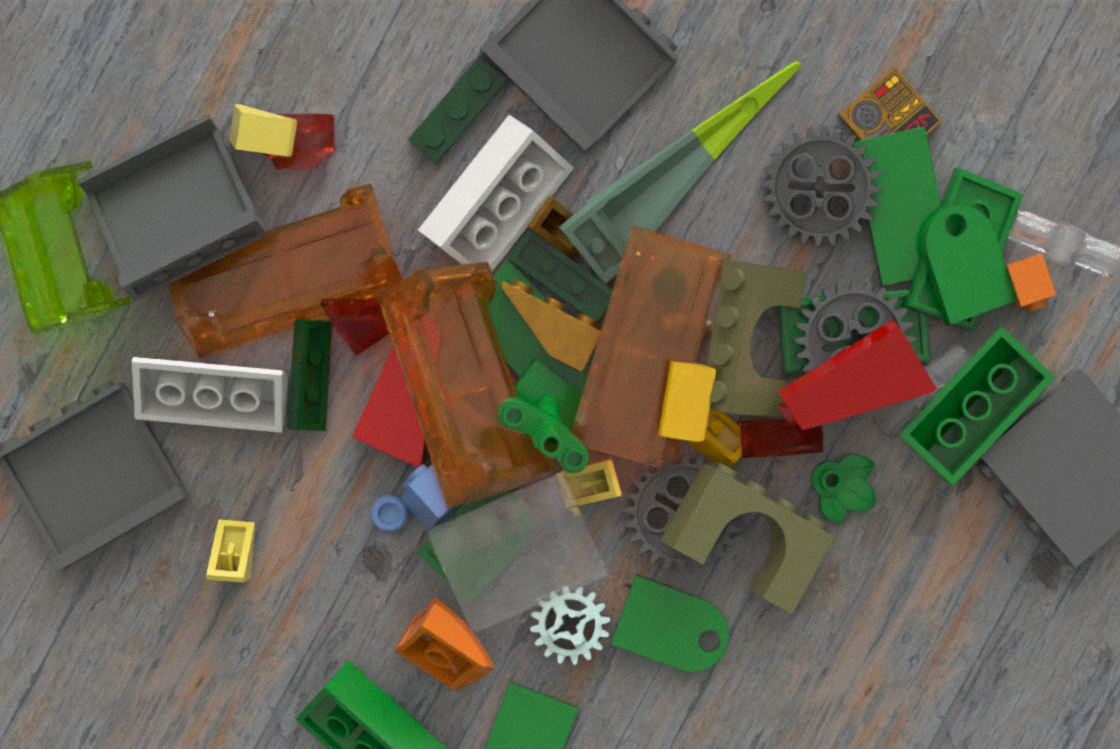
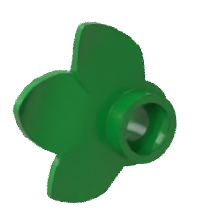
[811,454,876,524]

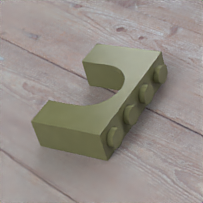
[707,259,806,417]
[660,462,835,614]

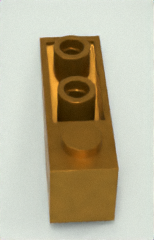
[501,279,603,372]

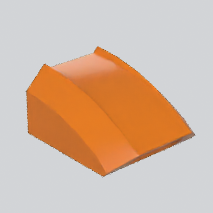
[393,597,495,691]

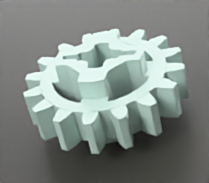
[530,585,610,665]

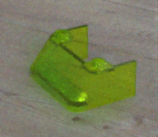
[0,161,132,334]

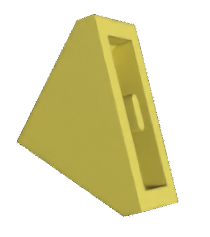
[229,104,297,157]
[556,458,622,508]
[206,519,255,583]

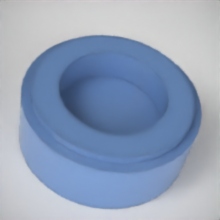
[371,495,408,532]

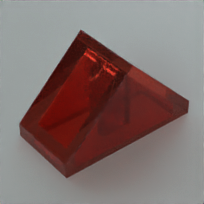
[320,298,402,356]

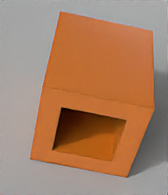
[1006,253,1056,312]

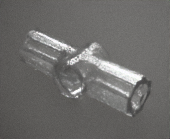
[1007,210,1120,278]
[872,344,971,438]

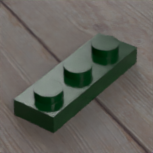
[408,56,507,164]
[508,229,618,322]
[287,319,332,431]

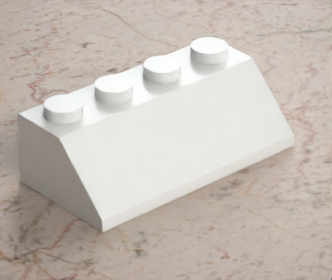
[418,115,574,282]
[132,357,288,433]

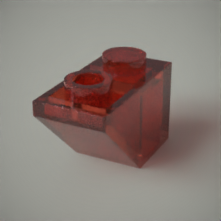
[740,418,823,458]

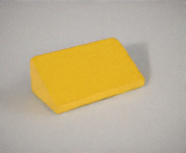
[658,361,716,442]
[686,410,754,468]

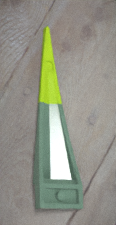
[559,61,801,284]

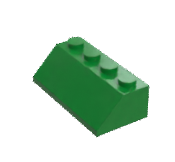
[898,326,1056,486]
[296,660,448,749]

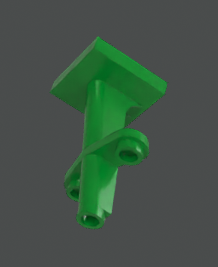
[491,358,594,473]

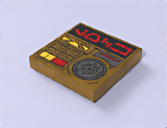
[838,66,942,140]

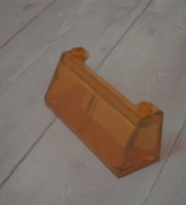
[169,183,408,359]
[571,225,731,468]
[378,261,559,508]

